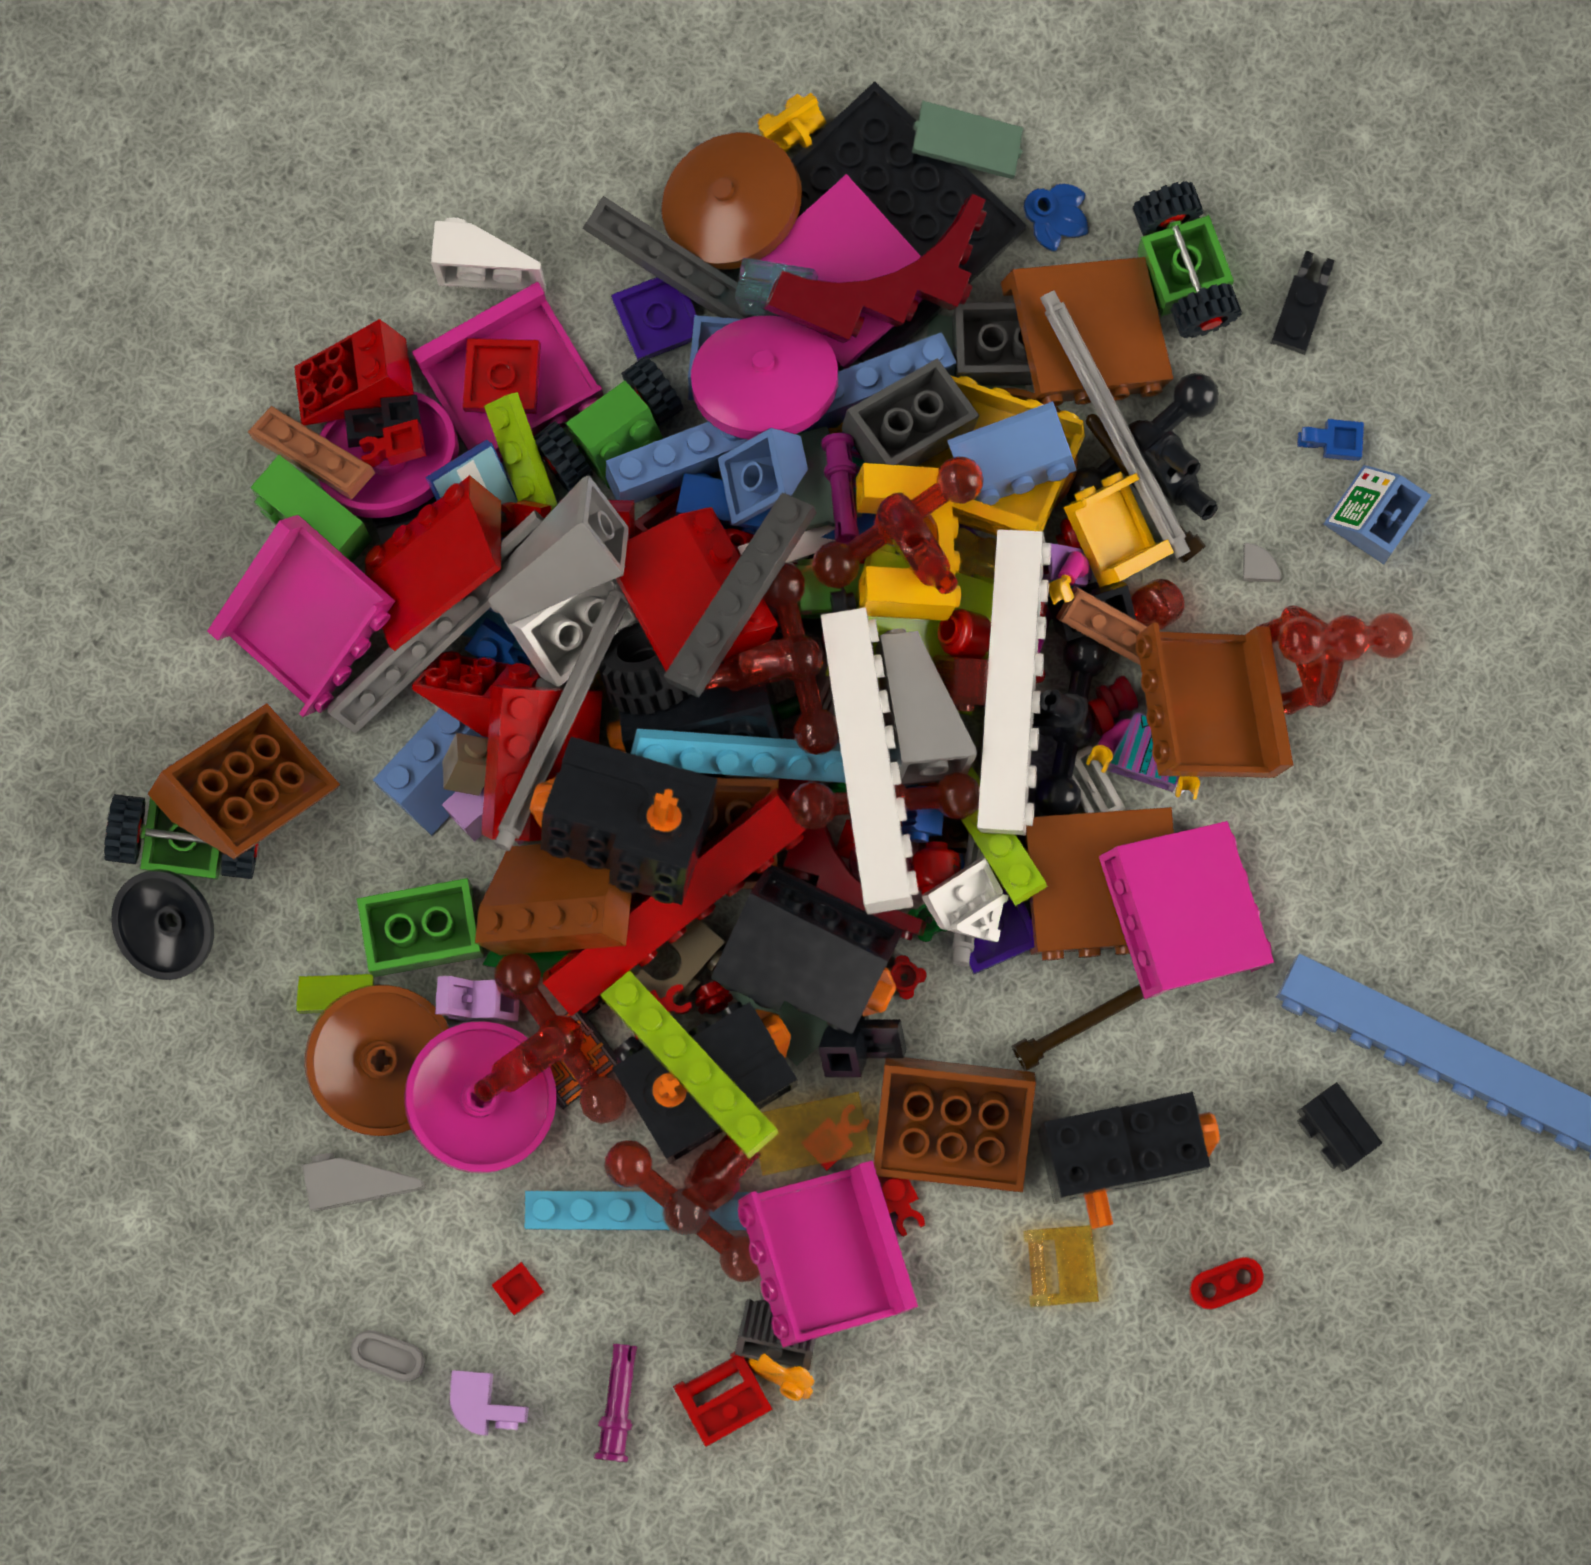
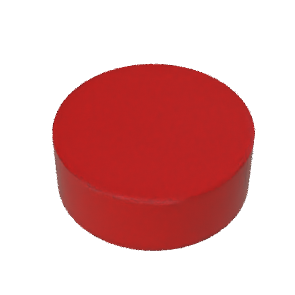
[1088,698,1115,736]

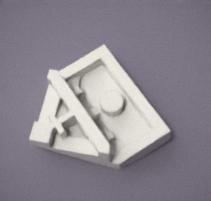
[921,858,1009,942]

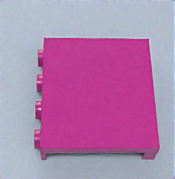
[752,174,923,369]
[412,281,604,463]
[207,515,395,717]
[1099,821,1274,999]
[738,1161,918,1348]

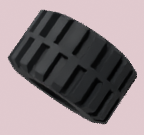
[598,622,690,715]

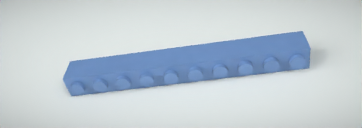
[606,332,957,504]
[1276,953,1591,1160]

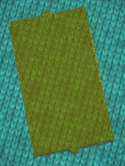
[758,1092,872,1176]

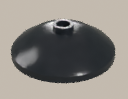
[111,869,214,980]

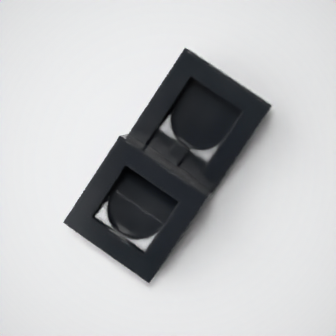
[344,395,421,448]

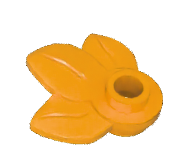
[748,1353,815,1401]

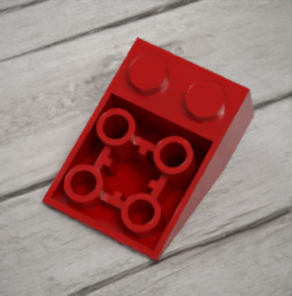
[294,319,414,426]
[412,651,541,737]

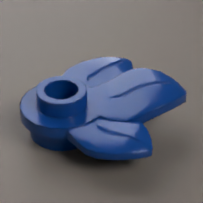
[1024,184,1089,251]

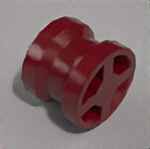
[1095,675,1138,720]

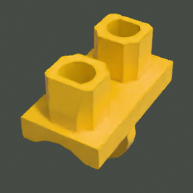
[757,93,827,151]

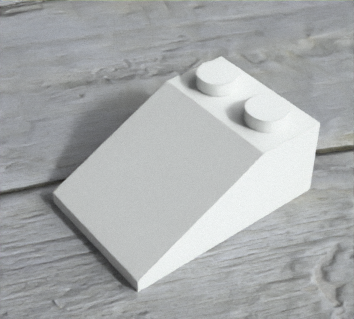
[431,218,546,292]
[504,579,639,687]

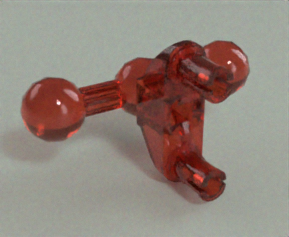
[812,456,984,594]
[704,562,839,755]
[1259,605,1413,715]
[789,772,980,830]
[474,953,627,1124]
[604,1134,761,1282]

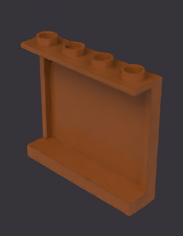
[1000,257,1174,407]
[1135,622,1293,778]
[1020,807,1174,961]

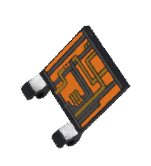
[531,993,643,1110]

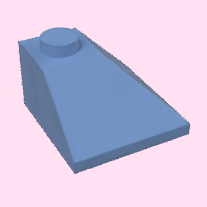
[718,428,808,526]

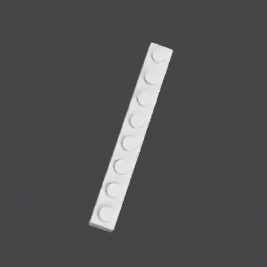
[977,529,1051,835]
[821,607,919,914]

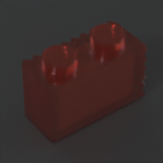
[932,655,989,712]

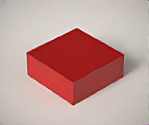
[491,1262,545,1316]

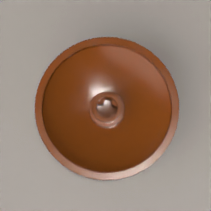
[662,132,802,270]
[304,985,449,1136]

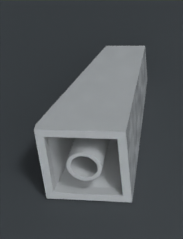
[488,475,629,624]
[875,629,977,787]

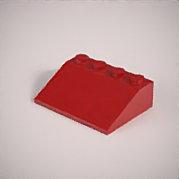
[365,475,501,651]
[615,507,778,672]
[481,685,603,841]

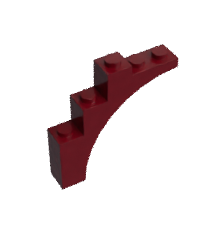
[763,194,987,343]
[779,728,927,941]

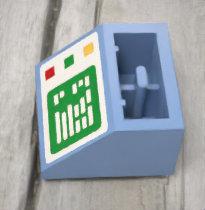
[1323,465,1431,564]

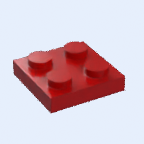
[462,338,541,414]

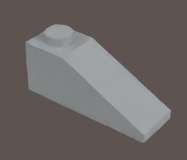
[302,1153,426,1212]

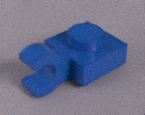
[1297,419,1364,461]
[465,617,531,666]

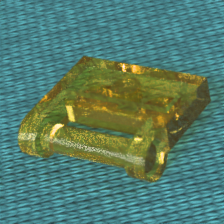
[954,528,997,580]
[1023,1225,1099,1307]

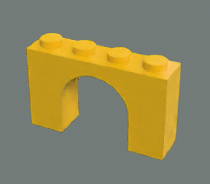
[856,463,961,621]

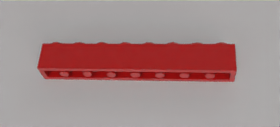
[543,788,806,1017]

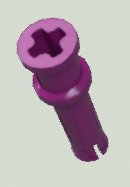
[821,433,860,545]
[594,1344,637,1463]

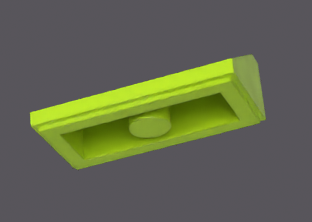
[296,974,374,1014]

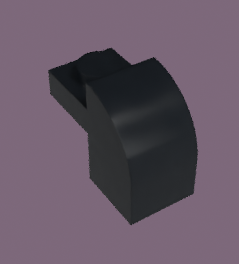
[818,1016,907,1077]

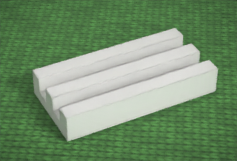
[1072,745,1126,813]

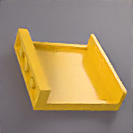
[918,375,1085,536]

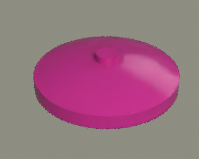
[691,316,838,440]
[317,392,458,518]
[404,1021,557,1174]

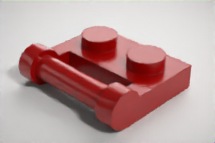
[673,1352,773,1447]

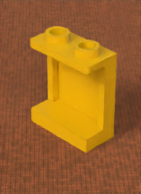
[1063,472,1174,587]

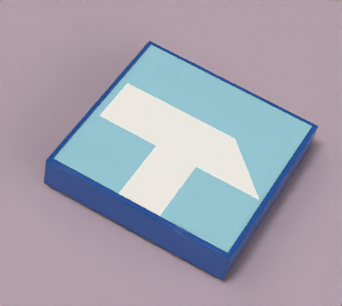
[425,439,518,514]

